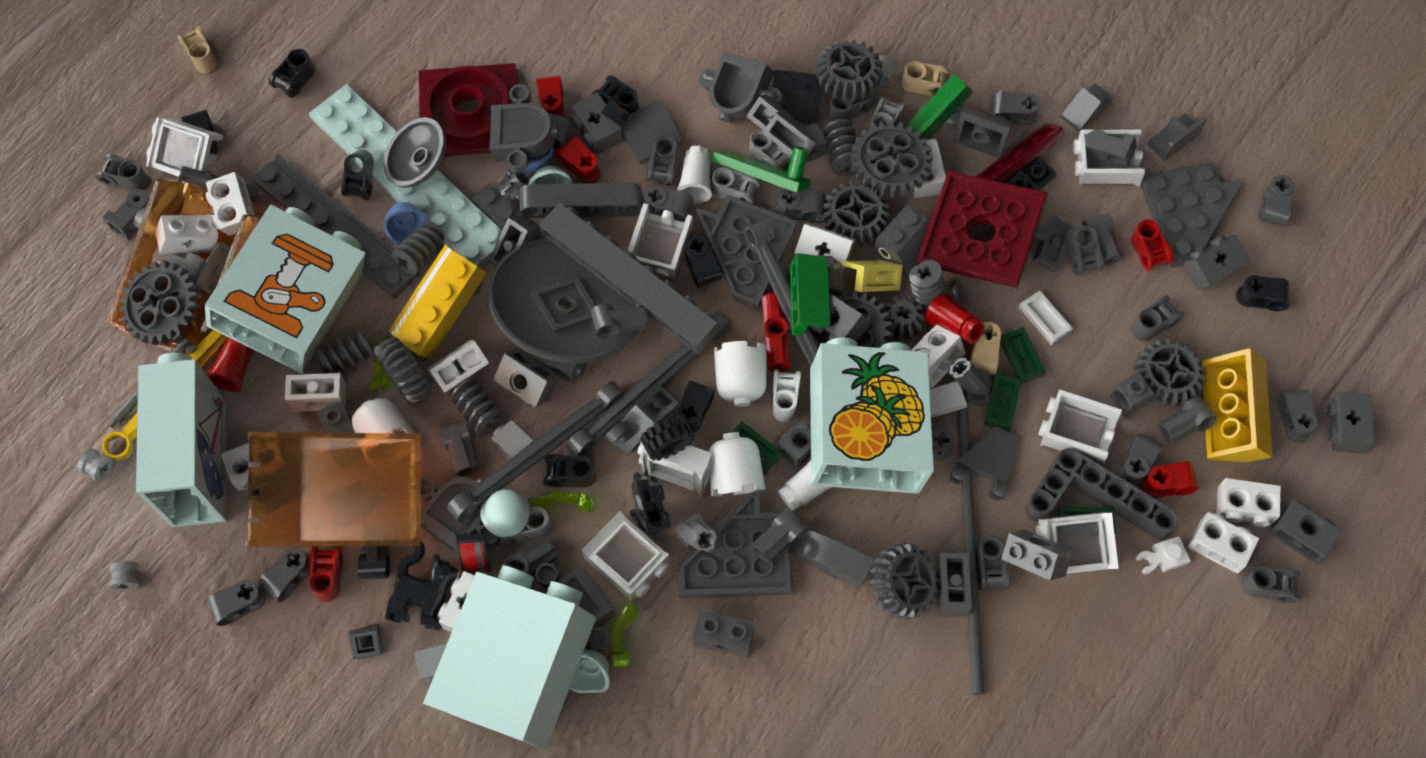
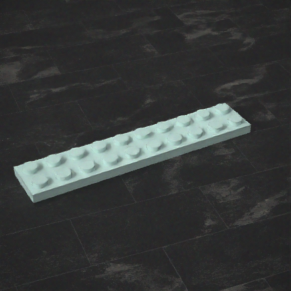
[309,84,502,267]

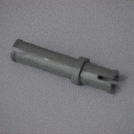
[178,165,259,203]

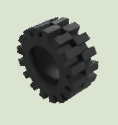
[640,414,695,461]

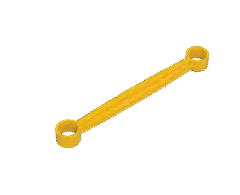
[102,330,229,461]

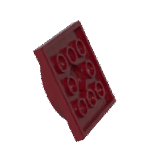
[418,63,517,157]
[917,171,1048,289]

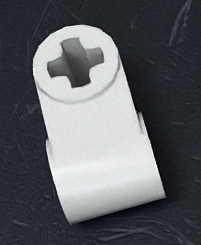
[772,369,801,422]

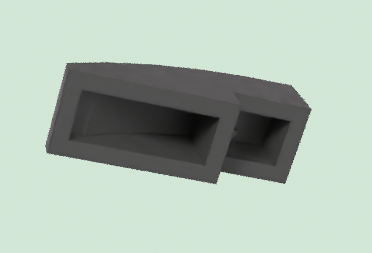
[746,94,817,156]
[789,530,874,589]

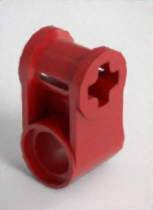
[536,76,564,117]
[555,136,600,184]
[1131,219,1174,272]
[1141,461,1199,498]
[309,547,343,602]

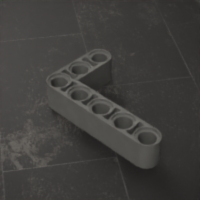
[1025,448,1178,539]

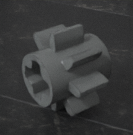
[498,169,529,201]

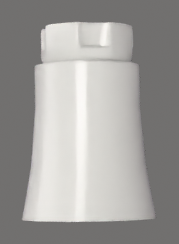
[677,146,712,204]
[778,460,832,512]

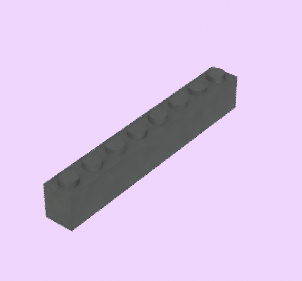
[539,203,719,355]

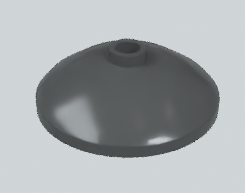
[383,117,447,188]

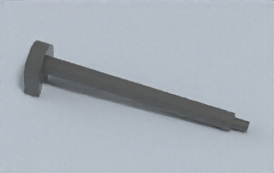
[109,333,197,428]

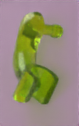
[369,336,391,391]
[528,491,593,512]
[612,604,638,667]

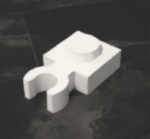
[1136,536,1191,574]

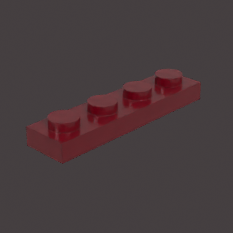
[975,123,1065,183]

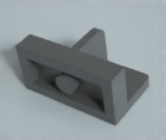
[1147,113,1207,161]

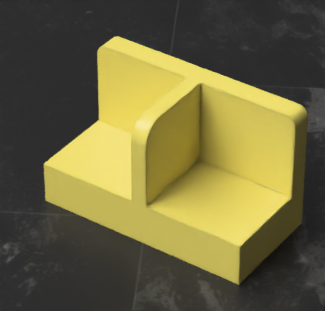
[844,260,903,292]

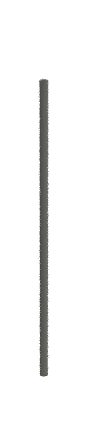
[951,283,984,695]

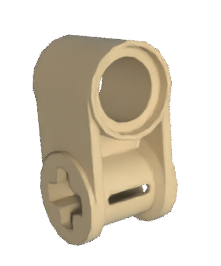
[177,26,217,74]
[901,61,950,97]
[970,322,1001,375]

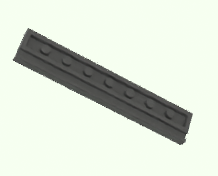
[252,154,421,300]

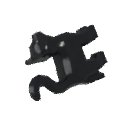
[630,472,671,534]
[385,537,459,631]

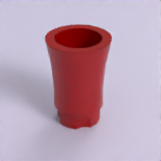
[925,293,985,344]
[206,338,253,392]

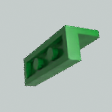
[903,74,973,140]
[790,253,830,336]

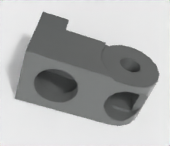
[1085,130,1137,168]
[102,189,152,241]

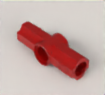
[762,293,791,372]

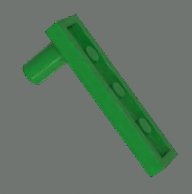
[712,146,811,193]

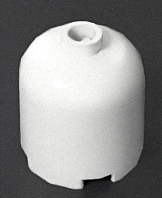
[714,341,766,407]
[351,398,418,467]
[708,432,766,497]

